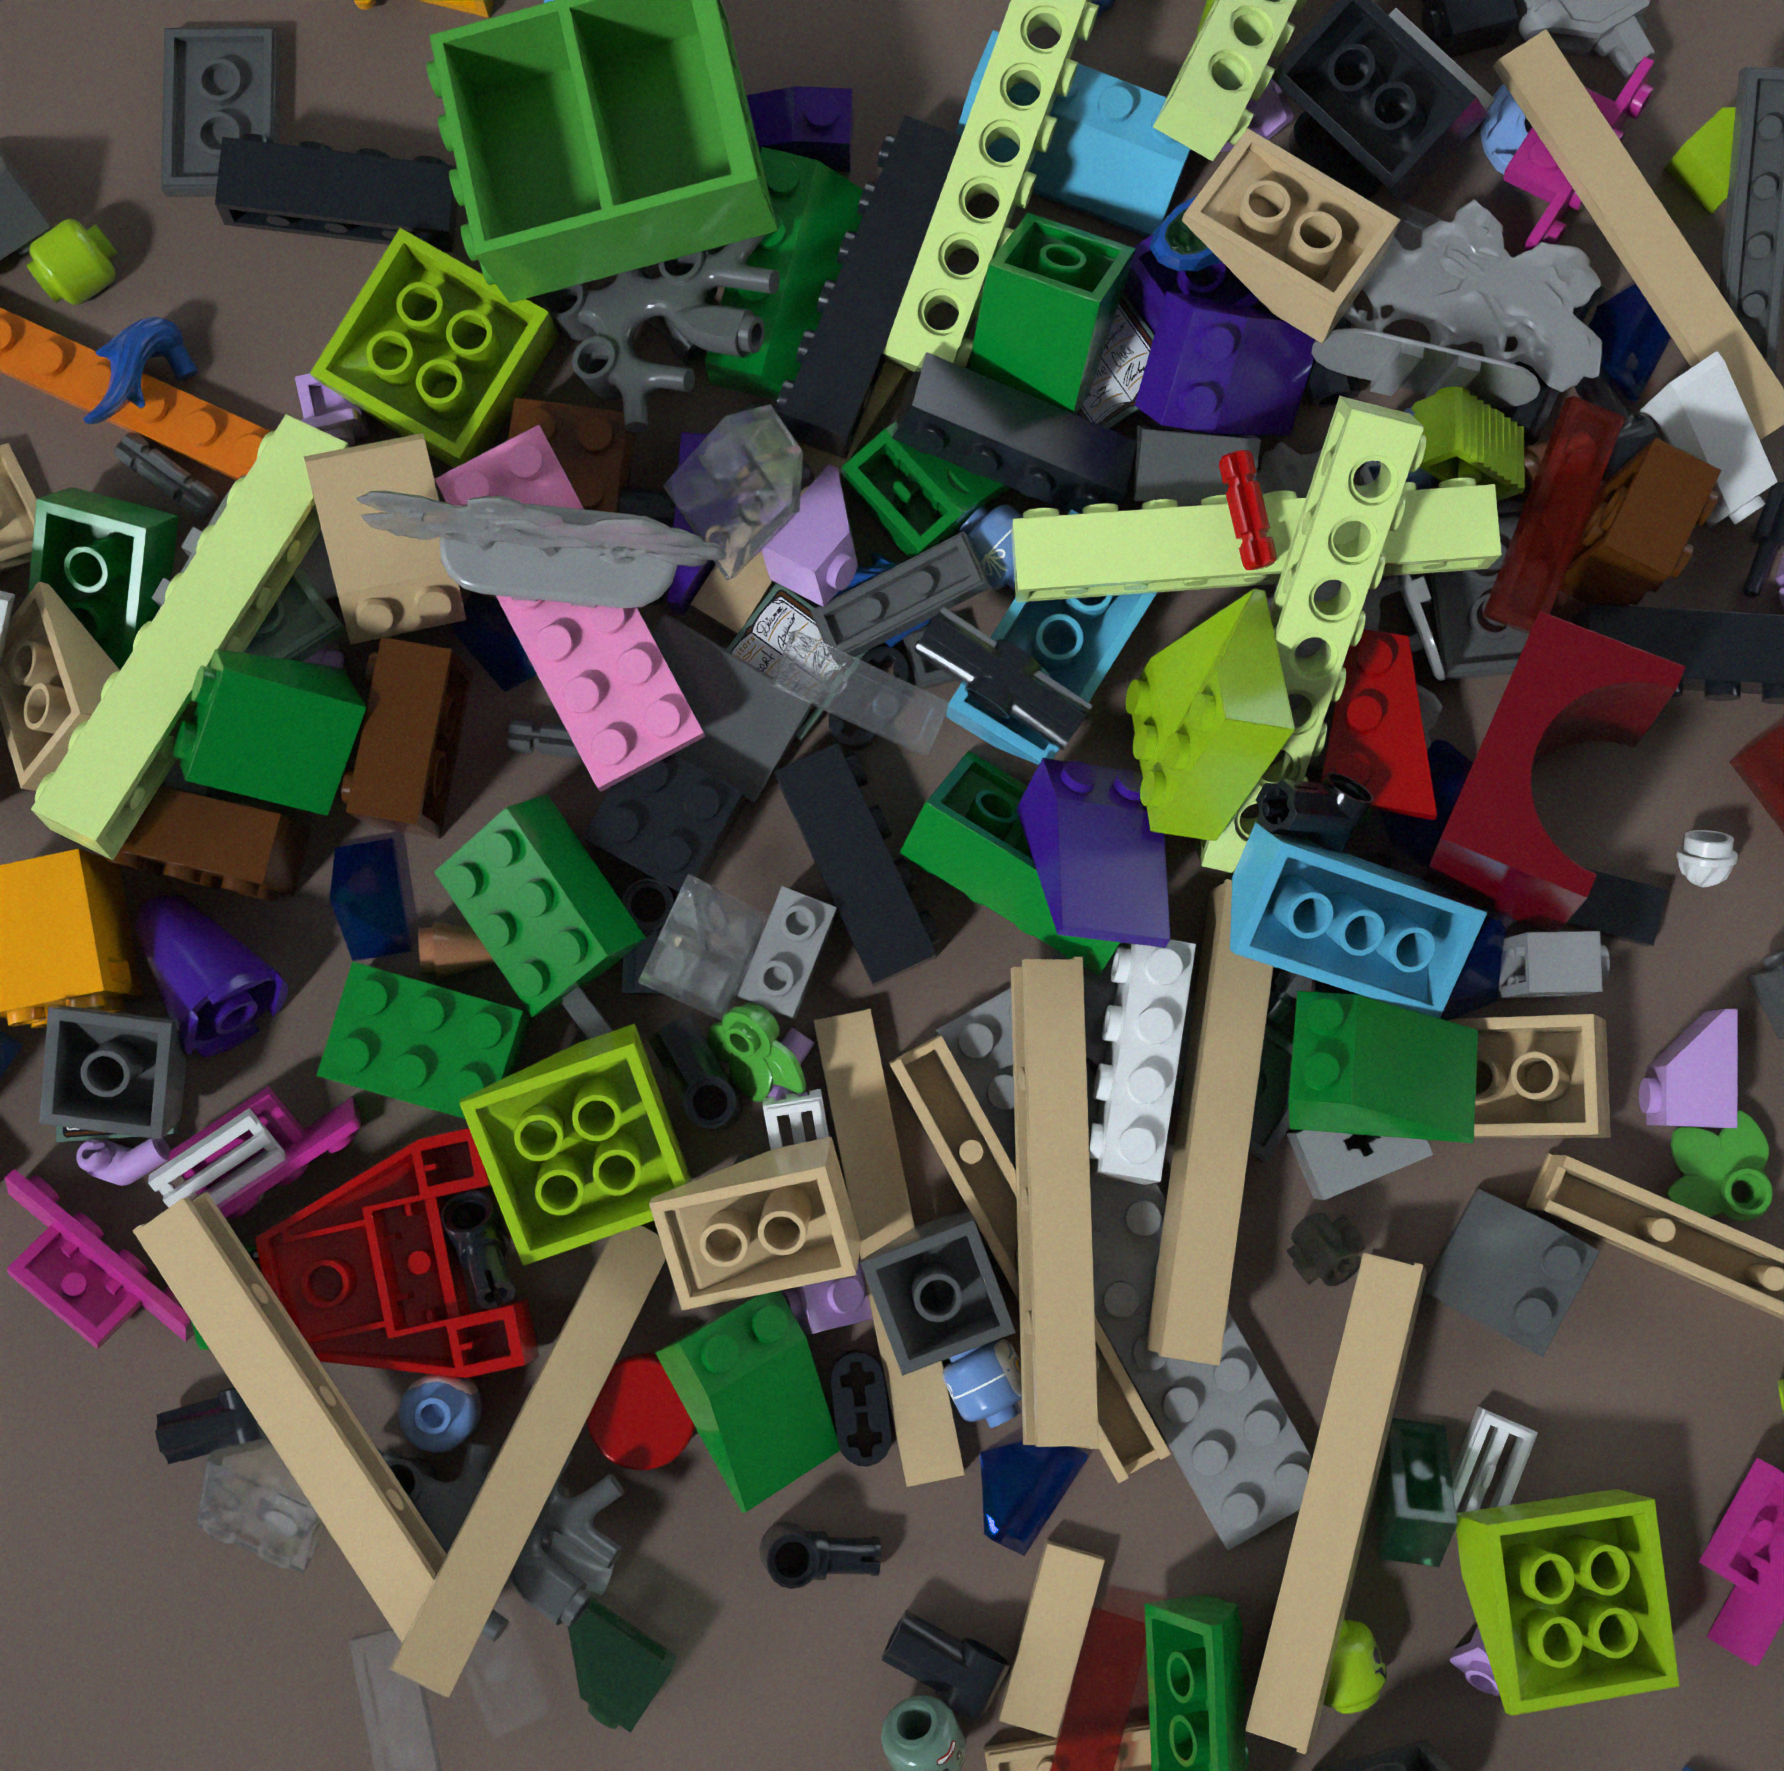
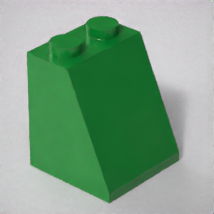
[968,213,1136,415]
[173,649,366,816]

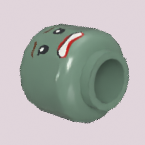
[881,1695,966,1771]

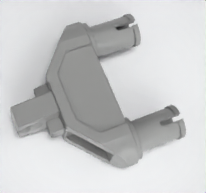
[1514,0,1655,78]

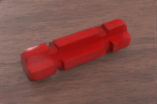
[1219,450,1277,570]

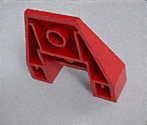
[255,1128,539,1378]

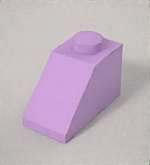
[759,464,858,607]
[1639,1009,1738,1128]

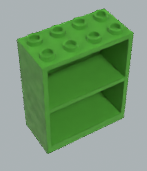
[426,0,778,303]

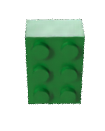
[434,794,646,1017]
[316,961,533,1119]

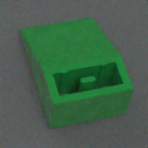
[841,422,1011,559]

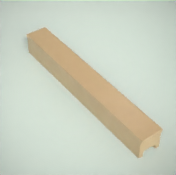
[1146,879,1273,1366]
[1011,957,1099,1449]
[888,1035,1171,1484]
[1525,1153,1784,1320]
[132,1192,447,1642]
[1245,1252,1427,1755]

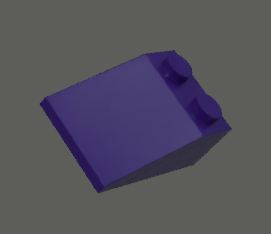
[1135,291,1315,435]
[1016,758,1170,948]

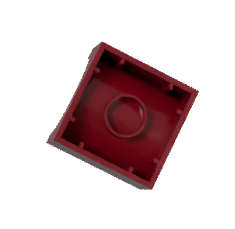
[1423,611,1686,932]

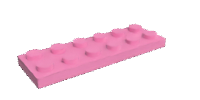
[434,425,706,792]

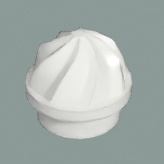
[1676,830,1738,888]

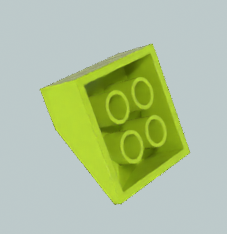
[309,228,559,468]
[1126,589,1295,841]
[459,1024,693,1266]
[1454,1489,1680,1716]

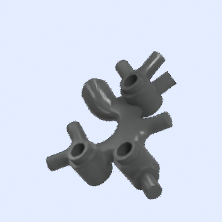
[527,234,780,433]
[375,1442,624,1642]

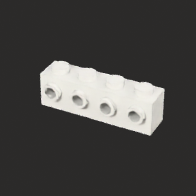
[1088,939,1196,1185]

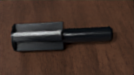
[1742,482,1784,598]

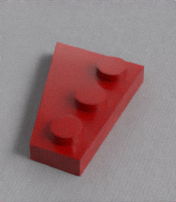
[1321,629,1437,820]

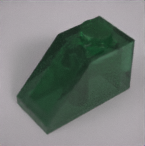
[1375,1418,1457,1567]
[567,1597,677,1733]

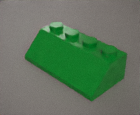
[705,147,863,401]
[899,750,1120,976]
[1144,1594,1249,1771]

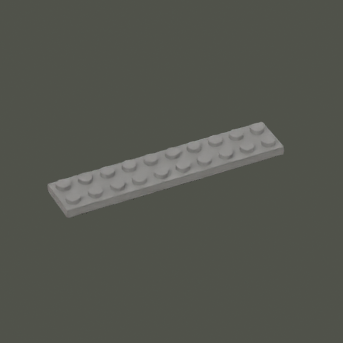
[936,988,1312,1551]

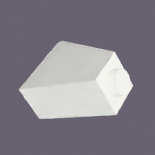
[1634,351,1778,528]

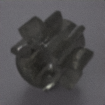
[1287,1213,1365,1286]

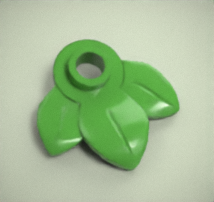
[707,1003,806,1102]
[1666,1110,1773,1221]

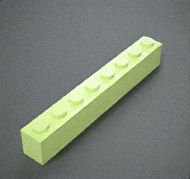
[31,414,349,860]
[1011,478,1502,602]

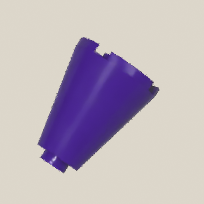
[134,895,288,1057]

